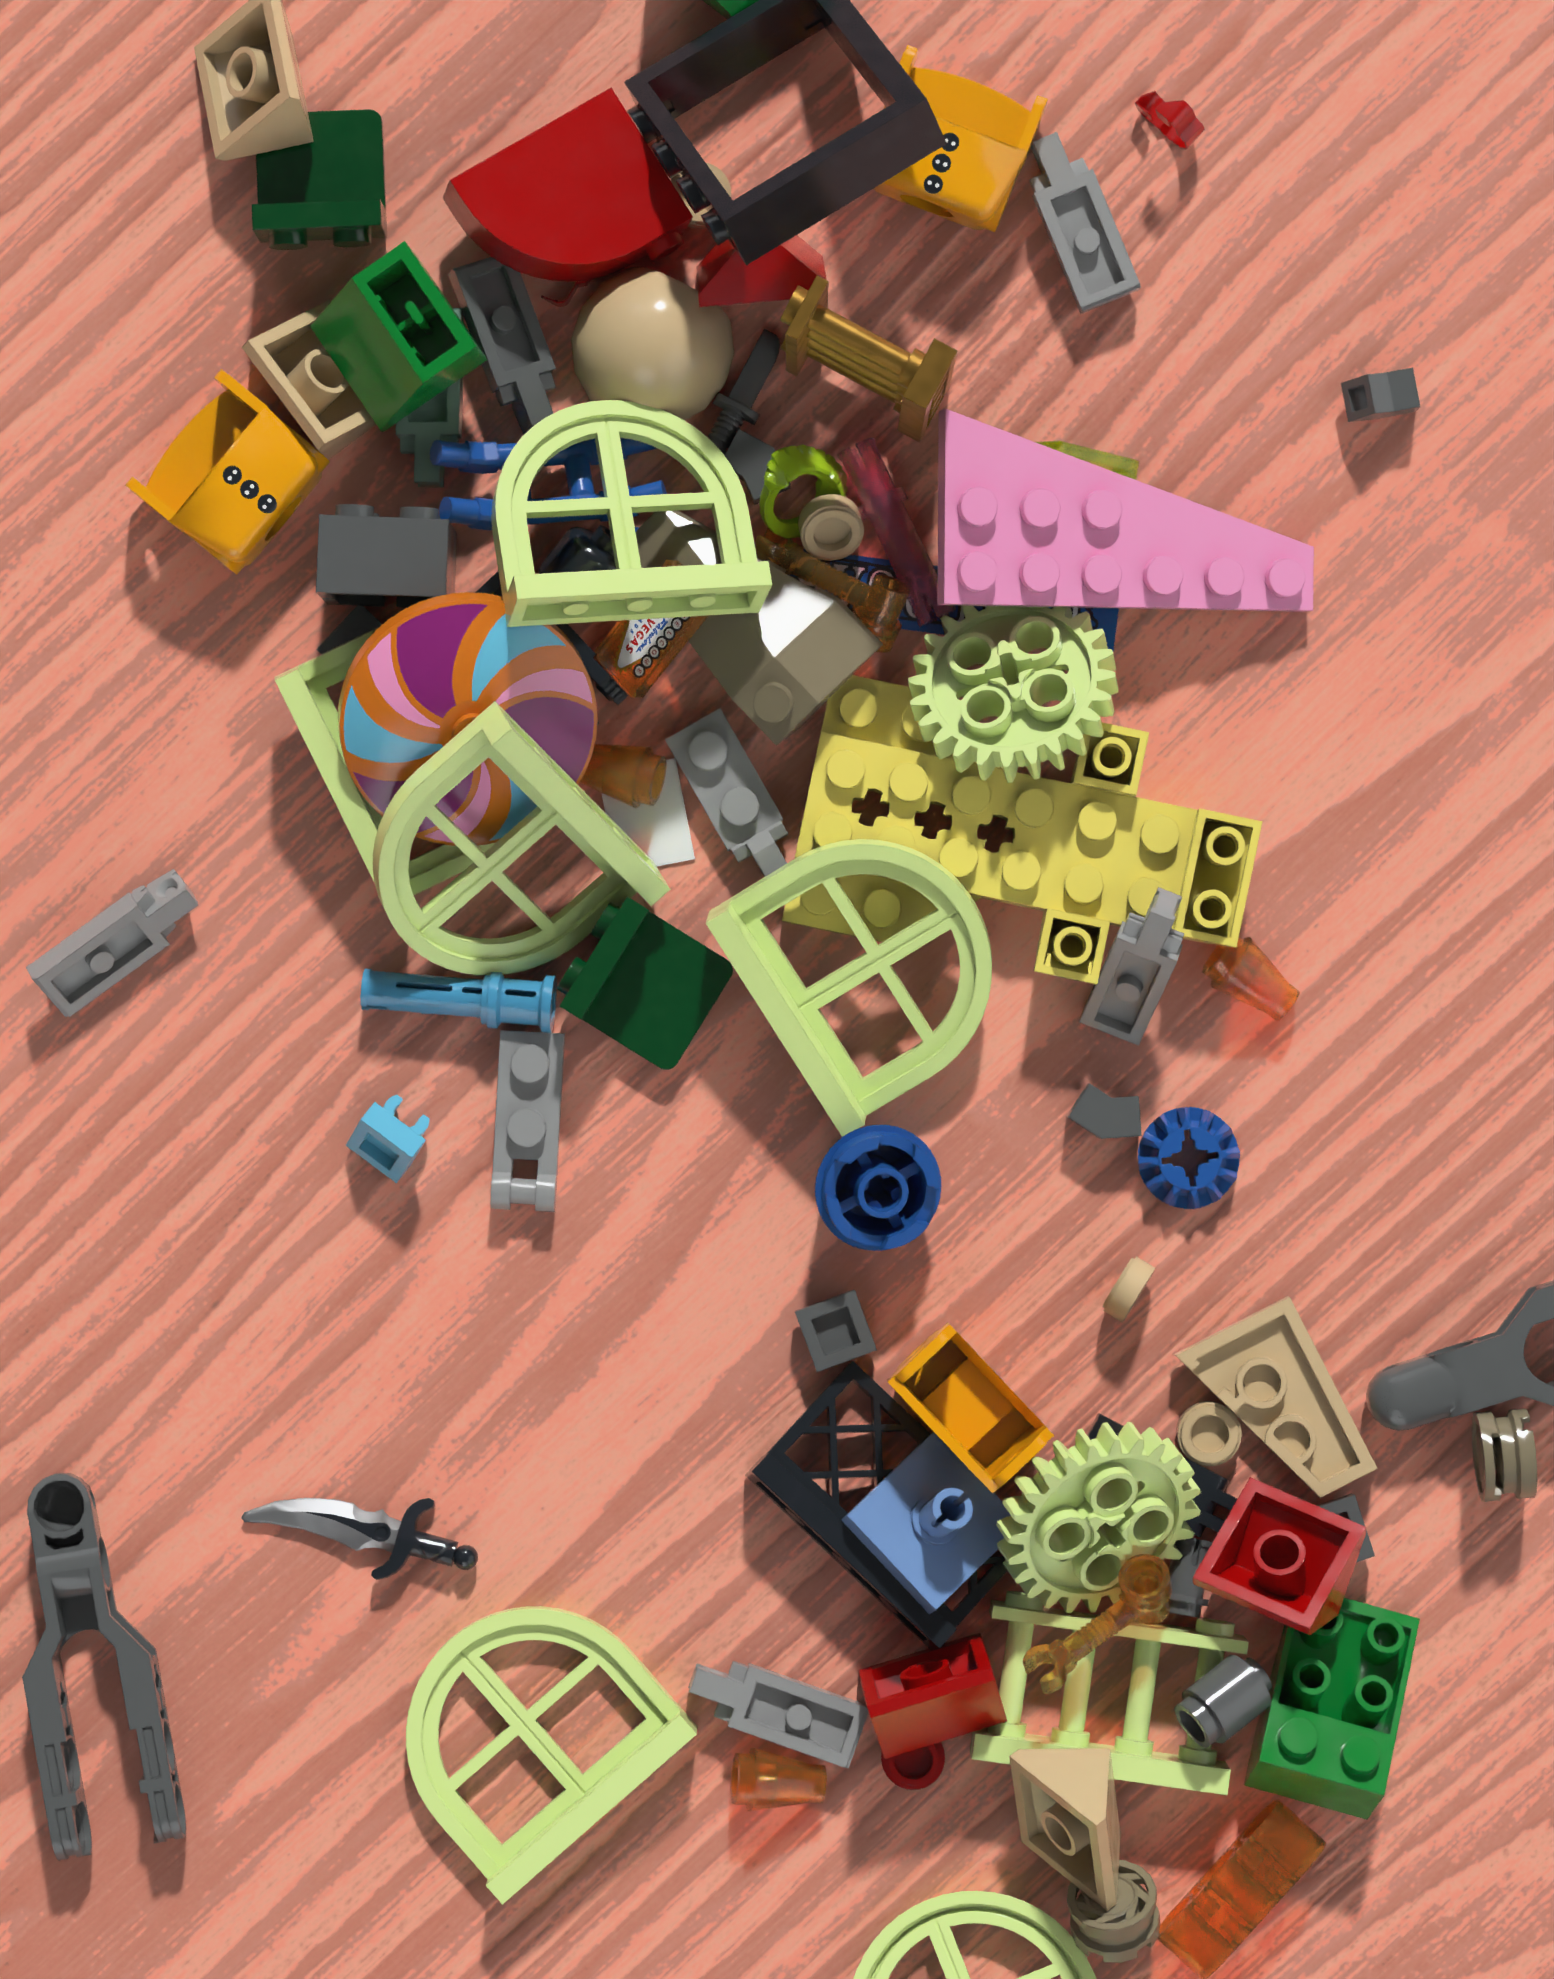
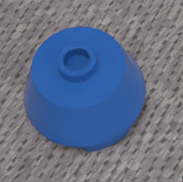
[815,1125,941,1251]

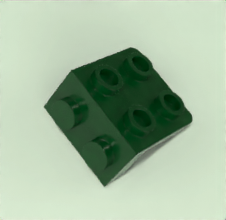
[252,109,387,250]
[557,896,733,1070]

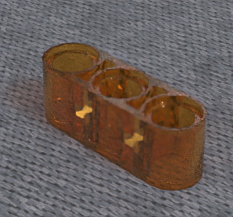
[1157,1799,1326,1979]

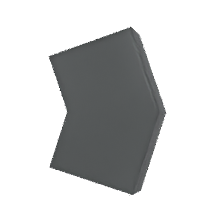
[1341,367,1420,422]
[724,429,791,505]
[1066,1083,1142,1139]

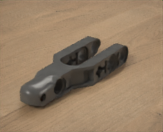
[1366,1280,1554,1431]
[22,1473,186,1861]

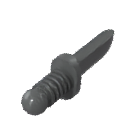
[708,329,780,455]

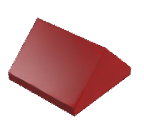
[696,235,827,307]
[1192,1477,1366,1635]
[858,1633,1007,1759]

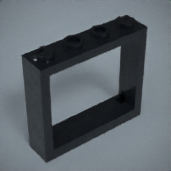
[624,0,947,265]

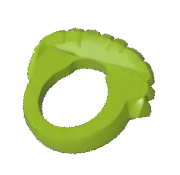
[759,444,848,538]

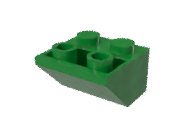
[310,241,488,433]

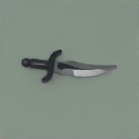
[241,1498,478,1580]

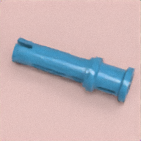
[360,969,557,1033]

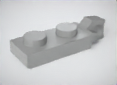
[1029,132,1141,314]
[665,708,788,877]
[26,869,199,1017]
[1079,887,1184,1045]
[688,1661,869,1769]

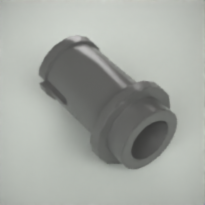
[1158,1538,1212,1618]

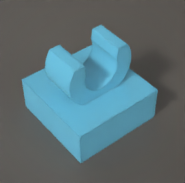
[345,1095,430,1183]

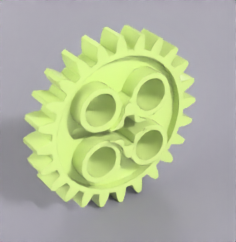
[908,605,1119,783]
[996,1422,1201,1613]

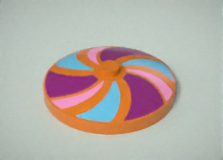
[338,592,598,846]

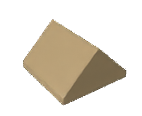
[194,0,314,161]
[242,300,376,460]
[1009,1748,1121,1911]

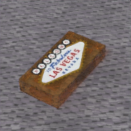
[594,560,708,698]

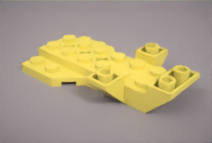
[782,675,1263,985]

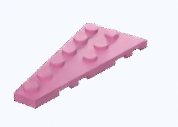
[937,409,1314,612]

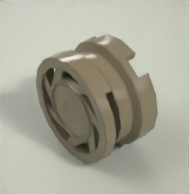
[1472,1408,1537,1502]
[1067,1860,1160,1963]

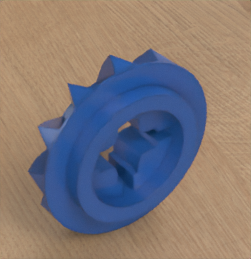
[1137,1107,1240,1209]

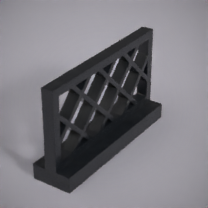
[745,1361,1008,1650]

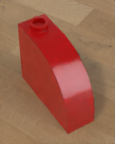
[443,87,693,282]

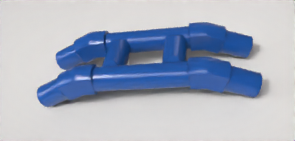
[430,438,667,530]

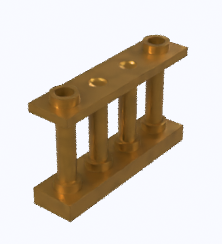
[780,275,958,443]

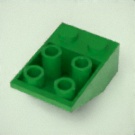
[1244,1598,1420,1820]

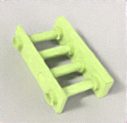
[970,1591,1249,1795]

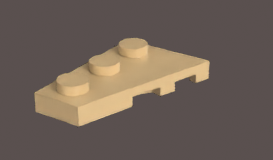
[1174,1296,1378,1498]

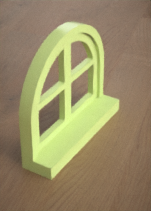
[491,400,772,627]
[275,628,495,895]
[373,701,671,975]
[706,839,992,1137]
[406,1606,698,1905]
[853,1891,1097,1979]

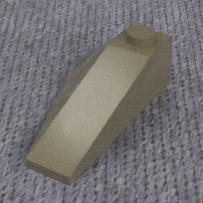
[636,511,883,746]

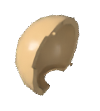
[571,267,734,420]

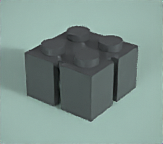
[316,504,457,608]

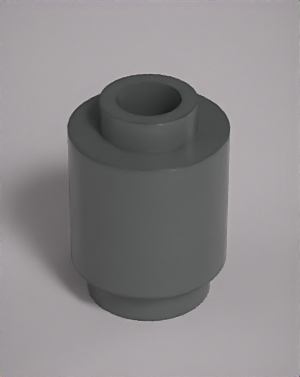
[1174,1655,1272,1748]

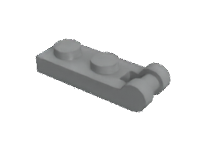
[490,1030,565,1212]

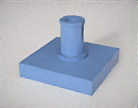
[841,1432,1011,1614]

